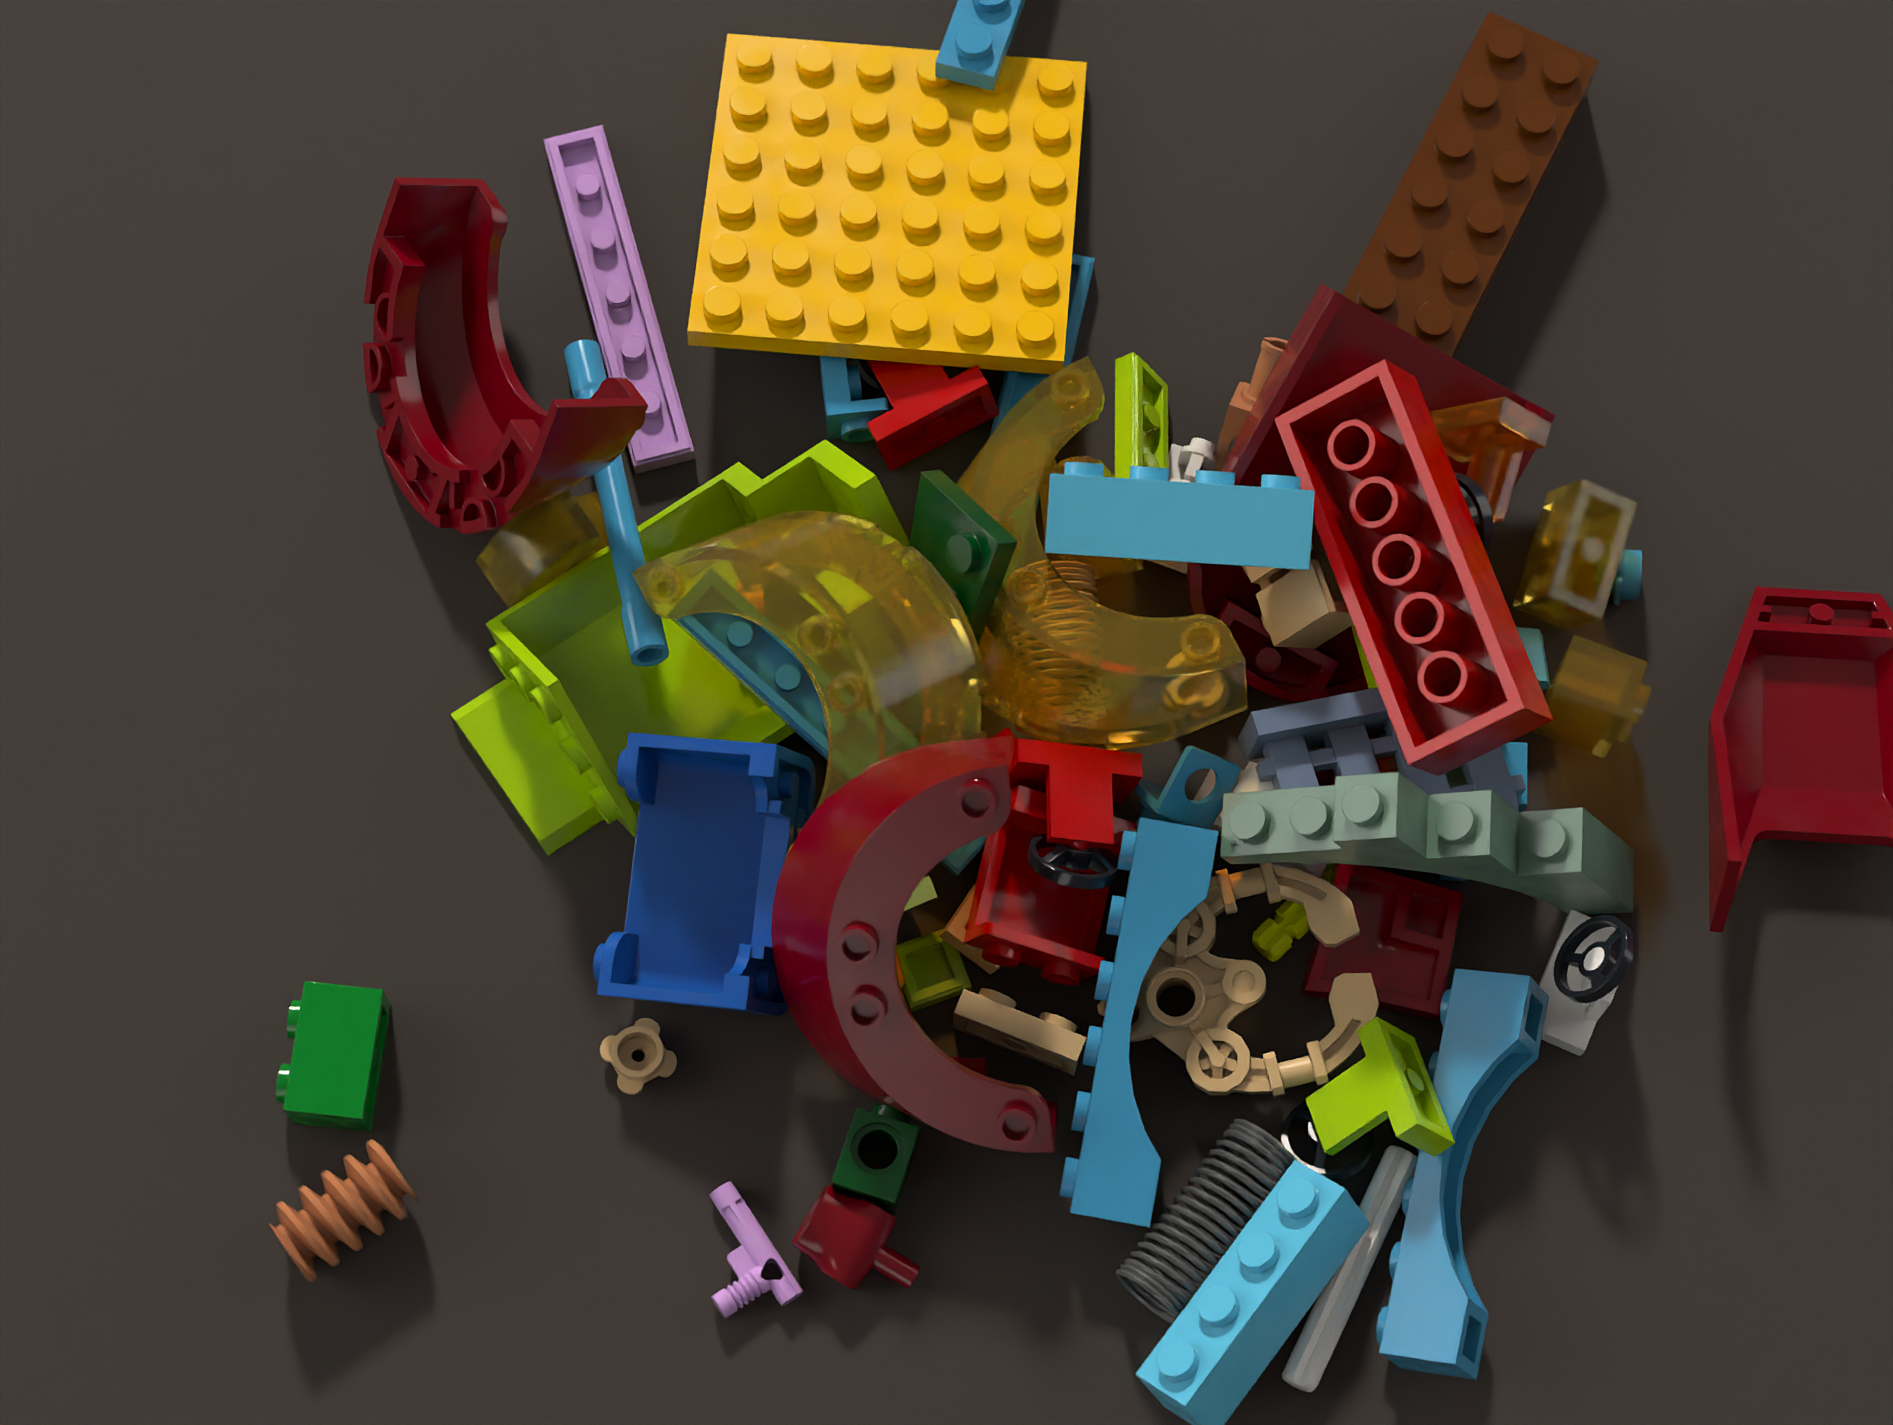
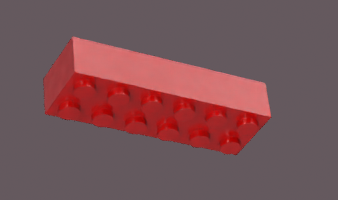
[1274,359,1553,776]

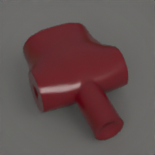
[792,1185,920,1291]

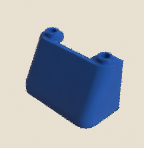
[593,732,816,1016]

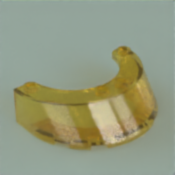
[956,356,1248,750]
[632,510,987,862]

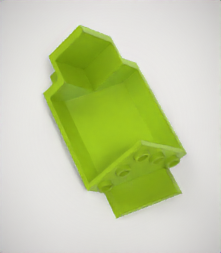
[450,439,910,856]

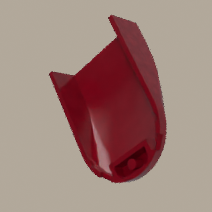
[1187,284,1556,702]

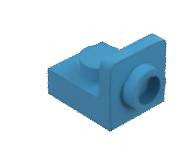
[820,356,890,443]

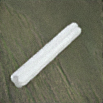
[1282,1145,1418,1392]

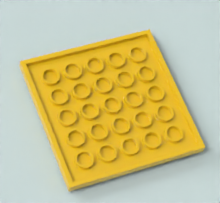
[687,34,1087,375]

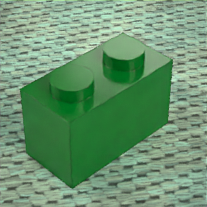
[276,981,391,1132]

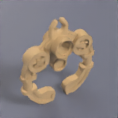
[1097,863,1379,1098]

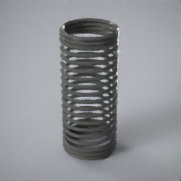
[1116,1119,1298,1324]

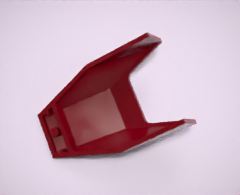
[1708,586,1893,932]

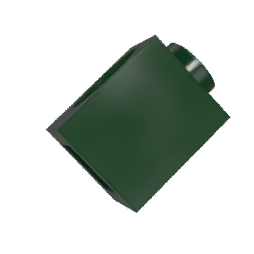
[831,1104,920,1215]

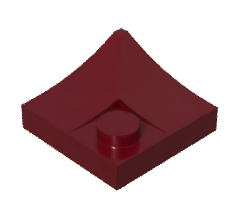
[1300,864,1464,1021]

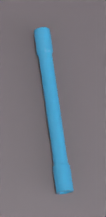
[564,339,669,667]

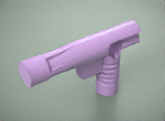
[709,1181,804,1319]

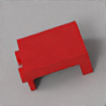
[962,785,1137,986]

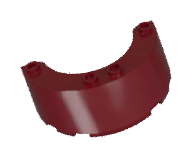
[362,177,649,534]
[771,735,1059,1153]

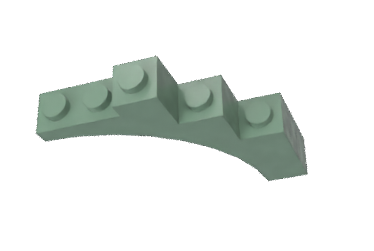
[1220,772,1634,915]

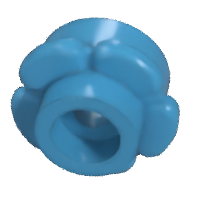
[1600,543,1642,605]

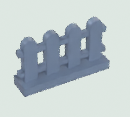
[1238,688,1526,865]

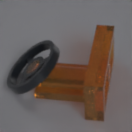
[1430,397,1552,552]

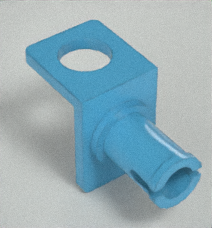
[1118,746,1241,856]

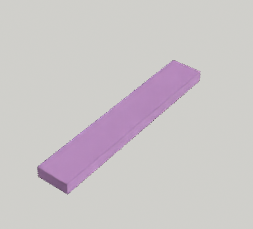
[543,125,695,474]

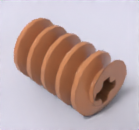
[269,1139,420,1282]

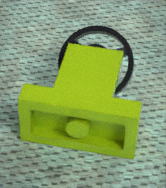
[1281,1016,1455,1181]

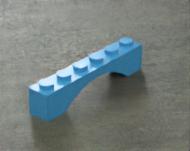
[1059,817,1219,1227]
[1376,969,1549,1380]

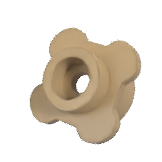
[600,1018,677,1095]

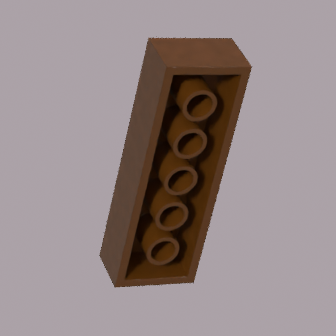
[1342,11,1600,358]

